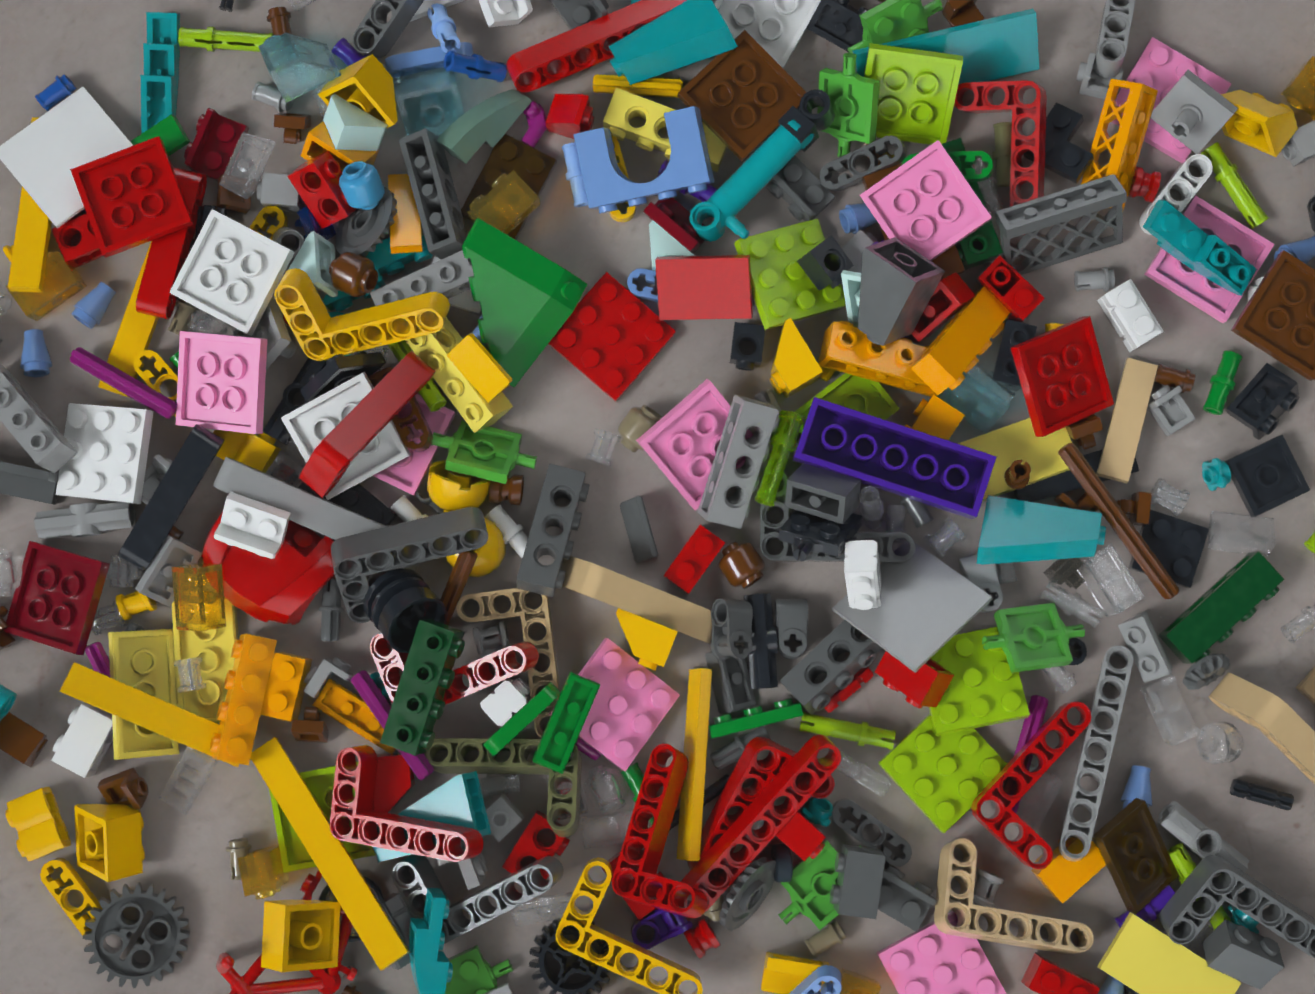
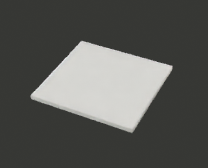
[0,87,133,228]

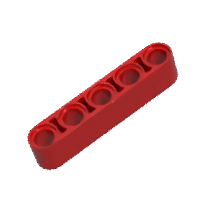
[136,167,207,319]

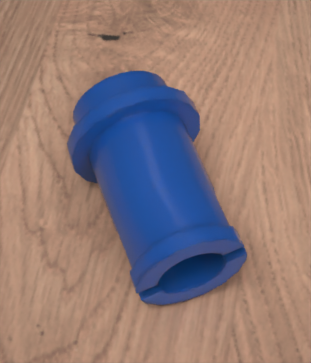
[35,74,77,112]

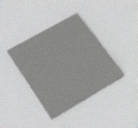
[832,541,992,673]

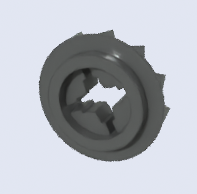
[1183,654,1230,690]

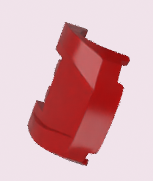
[201,512,335,625]

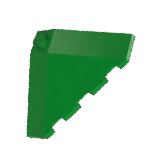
[462,218,588,387]

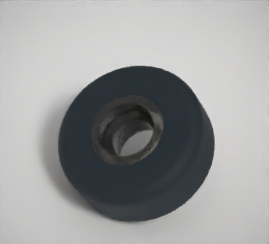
[771,843,793,883]

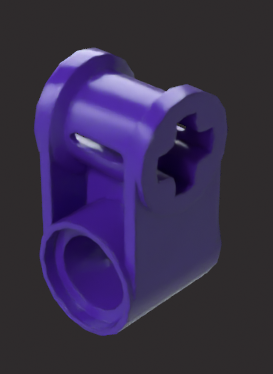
[631,908,693,949]

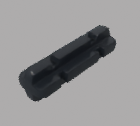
[1230,779,1294,811]

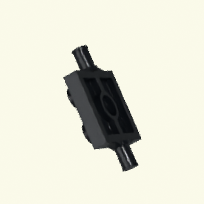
[779,510,862,562]

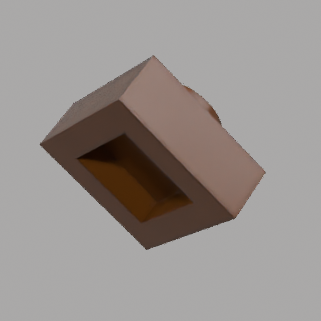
[217,174,252,213]

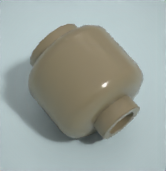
[618,405,662,452]

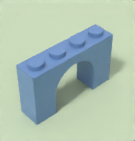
[573,106,714,214]

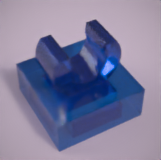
[294,206,336,241]

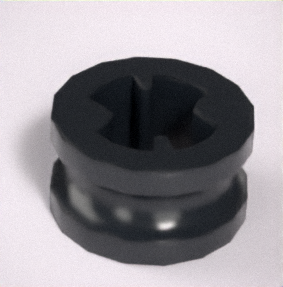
[1069,638,1087,665]

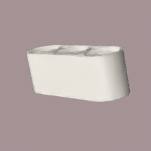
[1139,154,1213,235]

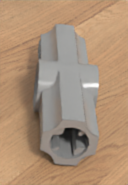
[34,502,136,539]
[1157,801,1250,873]

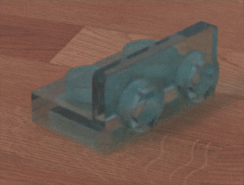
[937,372,1011,434]

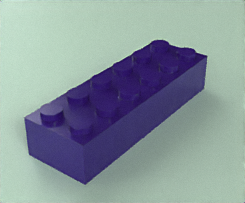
[793,397,997,519]

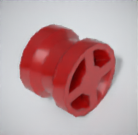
[1128,166,1161,203]
[683,918,721,959]

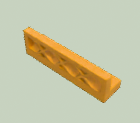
[1081,79,1158,210]

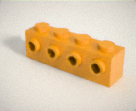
[911,286,1010,395]
[818,321,937,397]
[210,634,277,766]

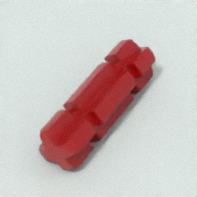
[824,666,874,713]

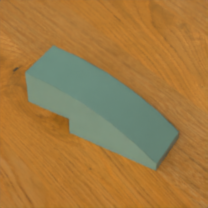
[436,89,532,164]

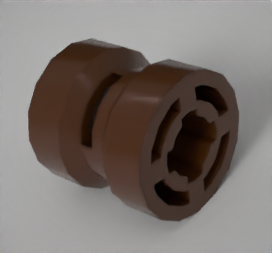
[489,474,524,506]

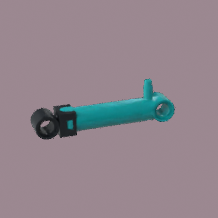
[690,89,835,242]

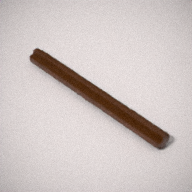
[1058,443,1180,600]

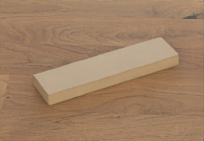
[1096,358,1158,484]

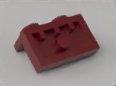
[184,108,249,181]
[643,198,706,254]

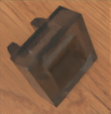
[1043,558,1085,589]

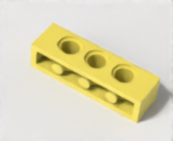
[603,88,727,172]
[405,312,513,433]

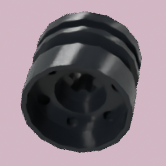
[364,568,448,653]

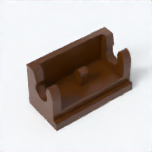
[0,712,48,767]

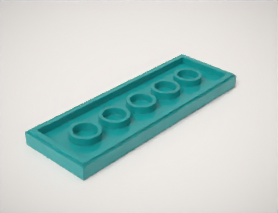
[853,8,1040,85]

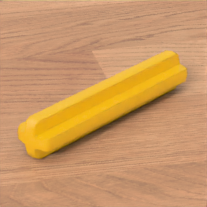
[593,74,683,98]

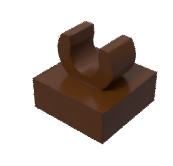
[274,112,311,144]
[1066,414,1103,450]
[1117,491,1152,526]
[291,707,329,743]

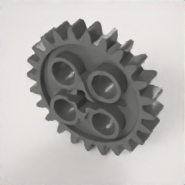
[83,882,190,988]

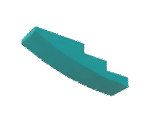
[140,12,180,134]

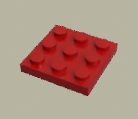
[70,136,194,258]
[548,272,676,402]
[1011,316,1114,437]

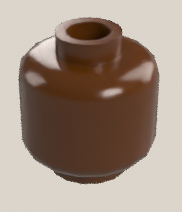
[329,252,378,297]
[718,541,765,589]

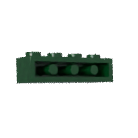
[942,138,1003,270]
[1158,551,1284,664]
[380,619,465,756]

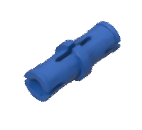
[444,51,507,82]

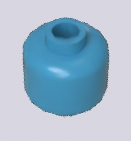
[339,161,385,210]

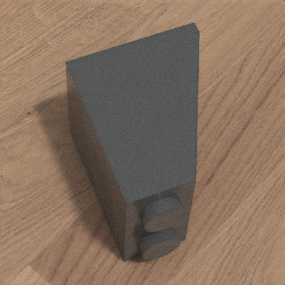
[858,237,945,346]

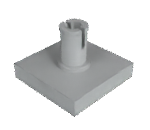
[1150,69,1238,154]
[231,297,296,370]

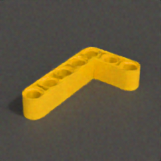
[274,268,450,361]
[555,857,703,994]

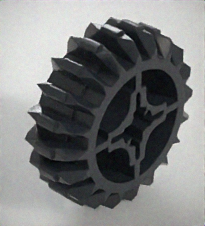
[529,919,611,994]

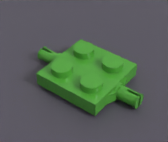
[848,0,943,55]
[817,53,880,158]
[431,420,537,484]
[982,603,1085,673]
[778,839,861,930]
[445,945,513,994]

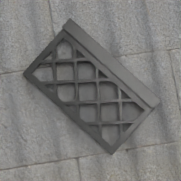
[995,174,1127,275]

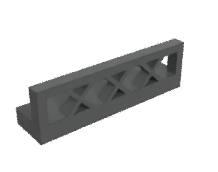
[0,461,58,505]

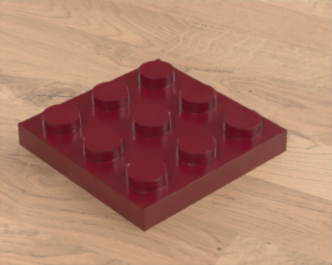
[4,541,110,655]

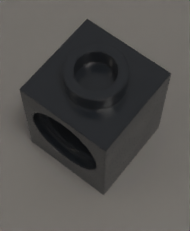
[797,235,854,291]
[730,322,765,371]

